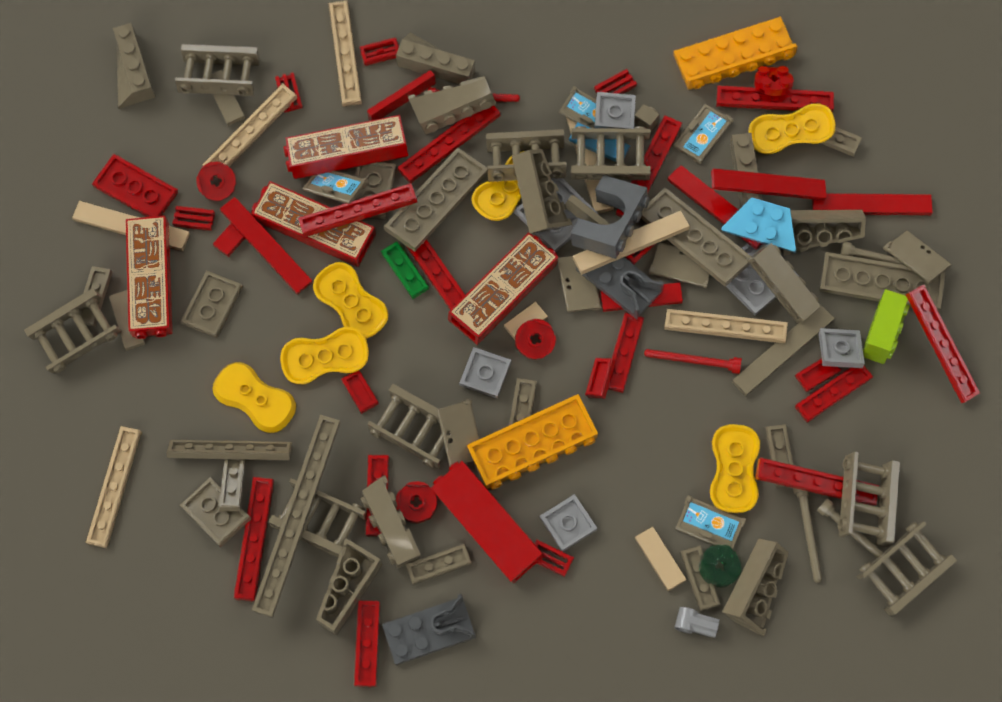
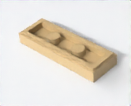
[635,527,686,591]

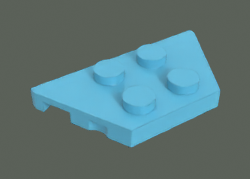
[721,197,796,253]

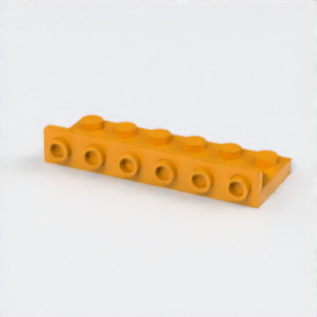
[673,17,797,90]
[467,394,598,490]

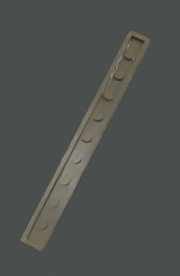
[252,415,341,618]

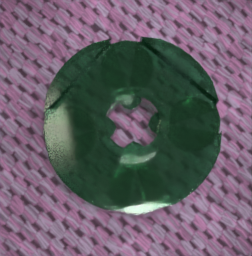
[698,545,742,588]

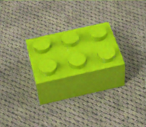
[863,289,910,364]

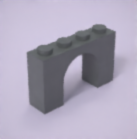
[571,175,650,259]

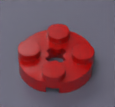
[754,66,794,96]
[196,161,236,201]
[515,319,556,360]
[396,481,437,523]

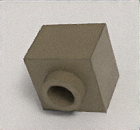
[634,104,659,133]

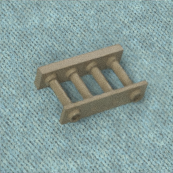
[175,44,260,96]
[571,126,650,180]
[486,129,567,182]
[24,288,122,373]
[367,384,450,469]
[838,452,900,546]
[269,478,366,557]
[856,521,957,616]

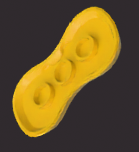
[748,104,836,154]
[472,151,525,221]
[313,262,388,339]
[280,326,369,384]
[212,362,296,433]
[710,424,760,513]

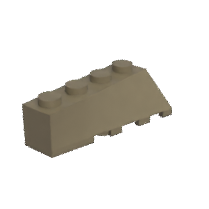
[113,23,156,109]
[396,32,476,84]
[408,76,496,135]
[512,149,573,233]
[783,210,866,256]
[360,476,421,569]
[316,538,383,636]
[722,539,789,637]

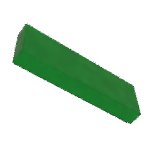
[381,241,429,300]

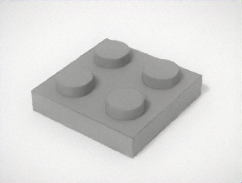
[594,92,636,129]
[818,328,865,368]
[459,347,511,399]
[540,494,597,552]

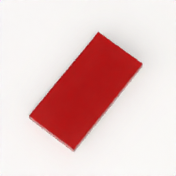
[92,154,179,217]

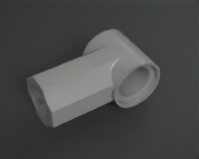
[674,607,719,638]

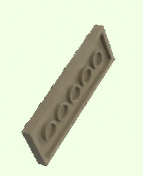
[384,148,488,252]
[641,188,752,287]
[819,252,945,312]

